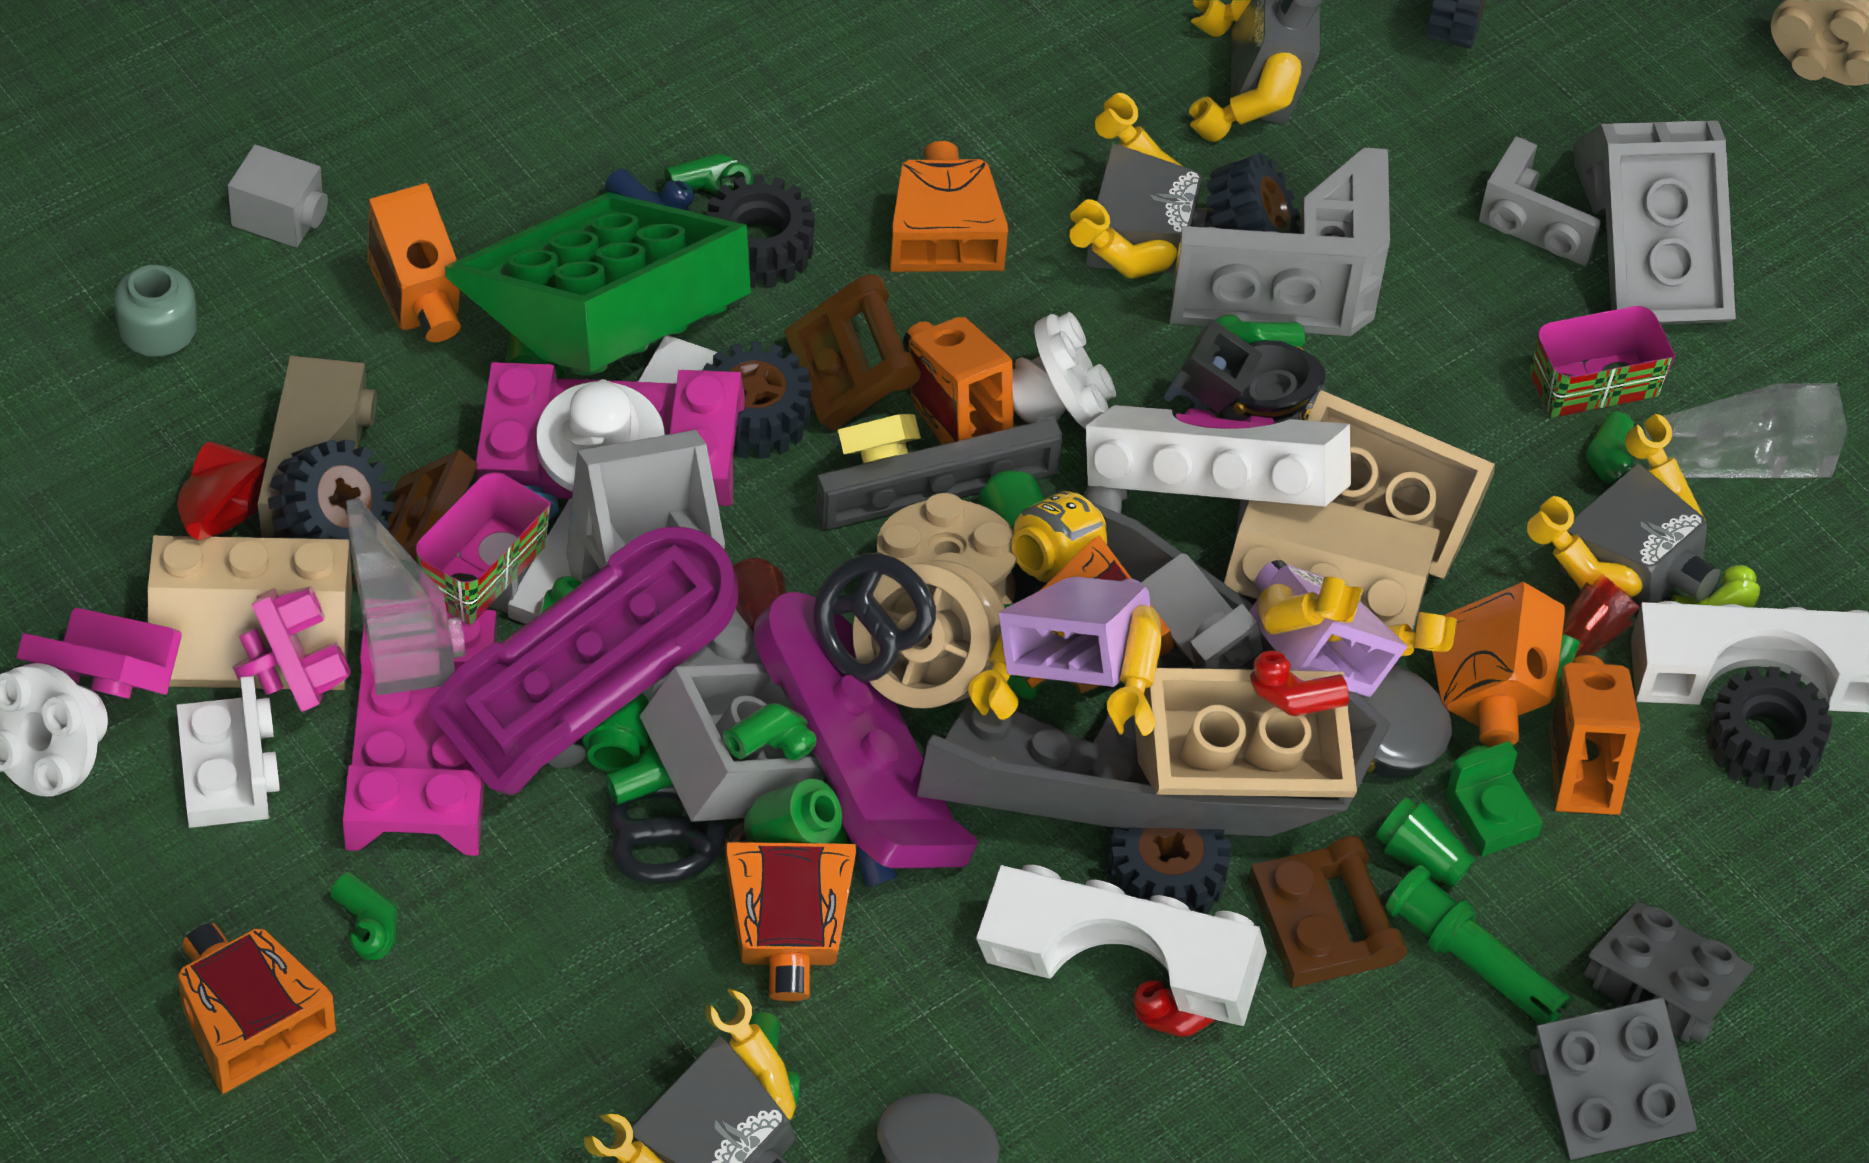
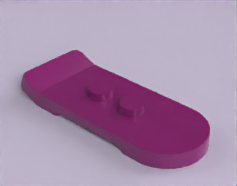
[427,527,738,795]
[754,592,979,868]

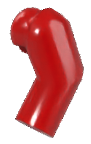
[1250,651,1349,716]
[1133,980,1215,1037]

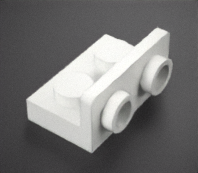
[177,676,280,828]

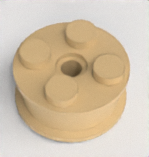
[1771,0,1869,85]
[877,493,1016,636]
[853,560,1005,708]

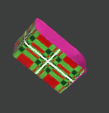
[1529,306,1676,418]
[416,473,551,626]

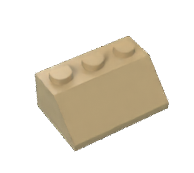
[1307,390,1495,580]
[1224,500,1440,632]
[148,535,353,690]
[1134,668,1357,798]

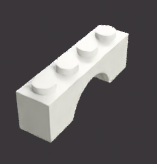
[1086,405,1351,507]
[1630,601,1869,713]
[976,865,1267,1026]

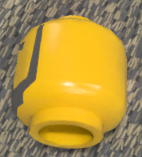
[1011,491,1108,583]

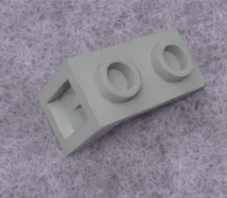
[1479,136,1601,265]
[1141,553,1263,669]

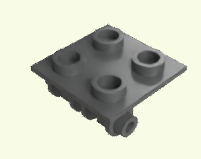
[1584,901,1754,1043]
[1530,997,1698,1161]

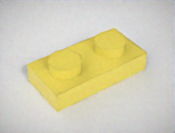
[838,414,921,463]

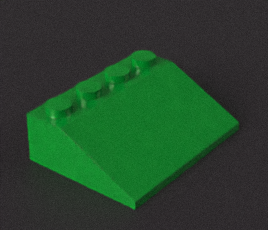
[445,192,751,375]

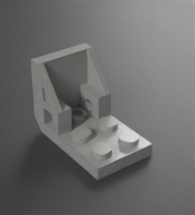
[1573,120,1736,325]
[1170,147,1390,336]
[566,430,763,702]

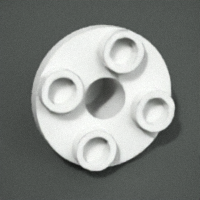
[1013,312,1116,429]
[536,379,665,492]
[0,663,108,796]

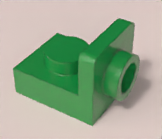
[1445,741,1543,857]

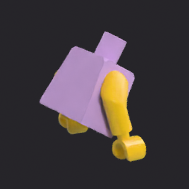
[1250,560,1457,697]
[968,577,1161,736]

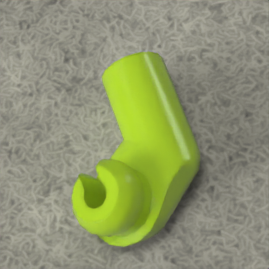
[1671,565,1760,607]

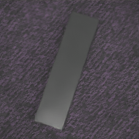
[815,418,1062,530]

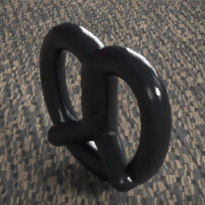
[814,552,936,682]
[607,785,725,884]

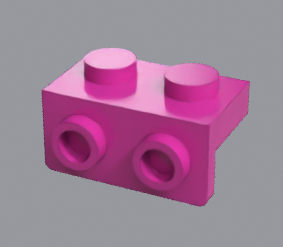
[16,608,182,699]

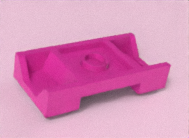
[475,362,745,506]
[343,605,497,856]

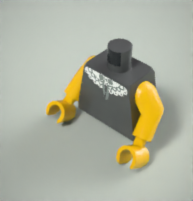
[1189,0,1321,142]
[1070,93,1219,279]
[1527,414,1720,608]
[584,989,796,1163]

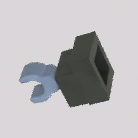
[1164,319,1263,413]

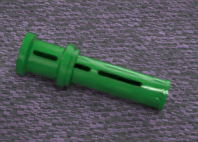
[1384,865,1572,1025]

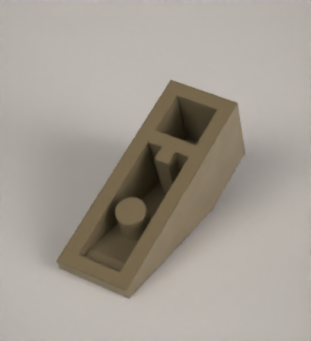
[258,356,377,538]

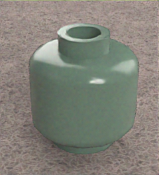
[114,265,198,356]

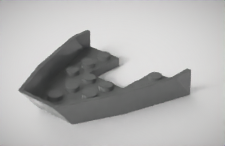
[917,502,1391,837]

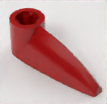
[177,441,267,540]

